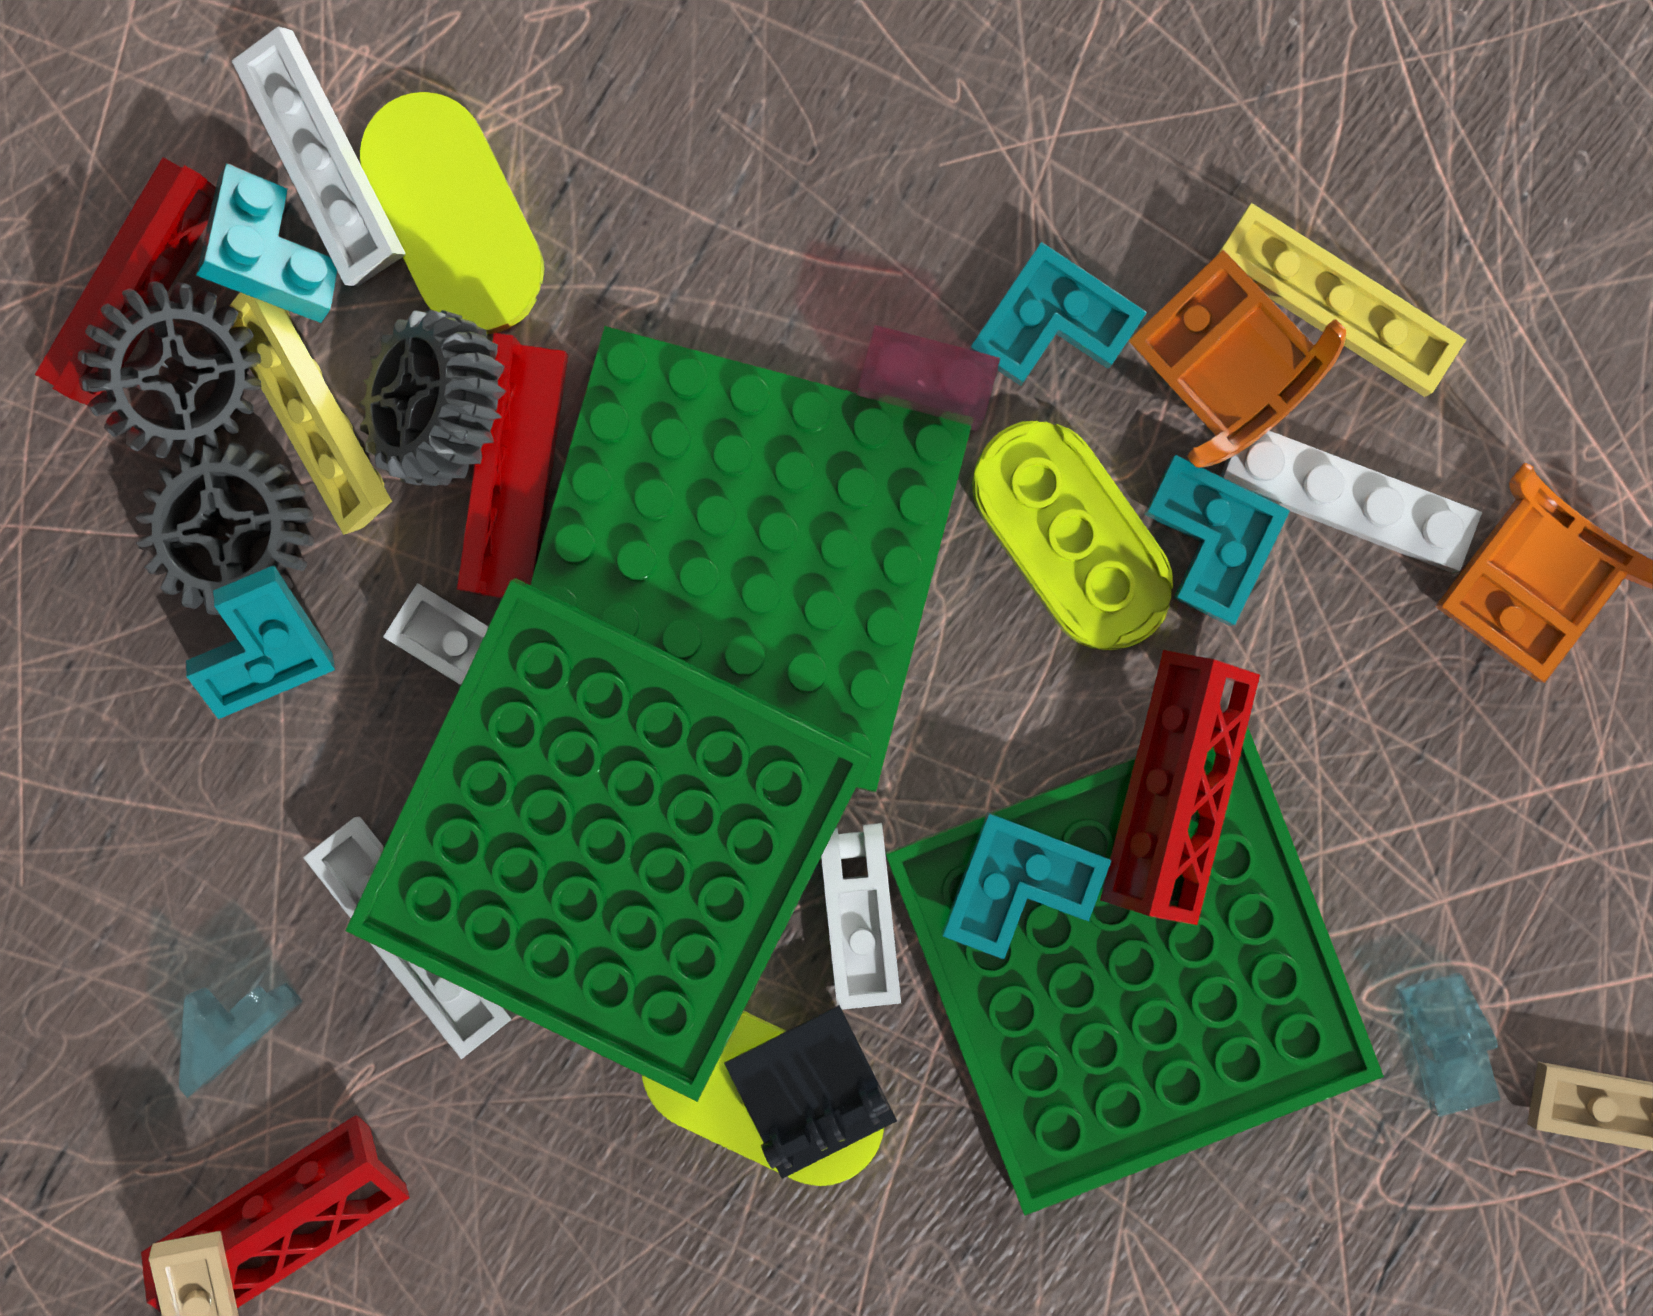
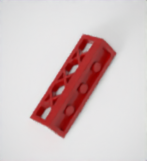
[34,157,216,405]
[457,333,569,598]
[1100,650,1260,925]
[141,1115,410,1312]

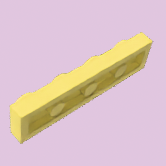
[1216,203,1466,397]
[229,292,392,535]

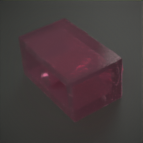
[857,325,1000,431]

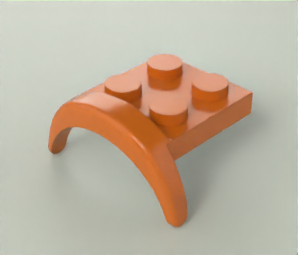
[1128,250,1346,468]
[1435,463,1653,683]

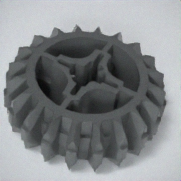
[78,281,262,458]
[359,310,506,486]
[135,443,314,615]

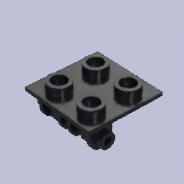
[724,1005,897,1179]

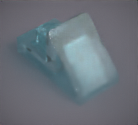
[1397,973,1501,1117]
[179,983,303,1098]

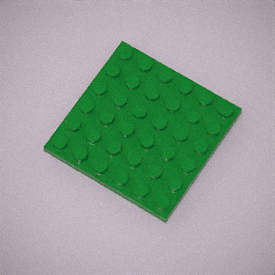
[530,326,972,793]
[345,578,871,1102]
[885,726,1384,1216]

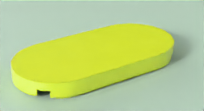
[360,92,545,334]
[972,421,1173,650]
[642,1011,884,1186]

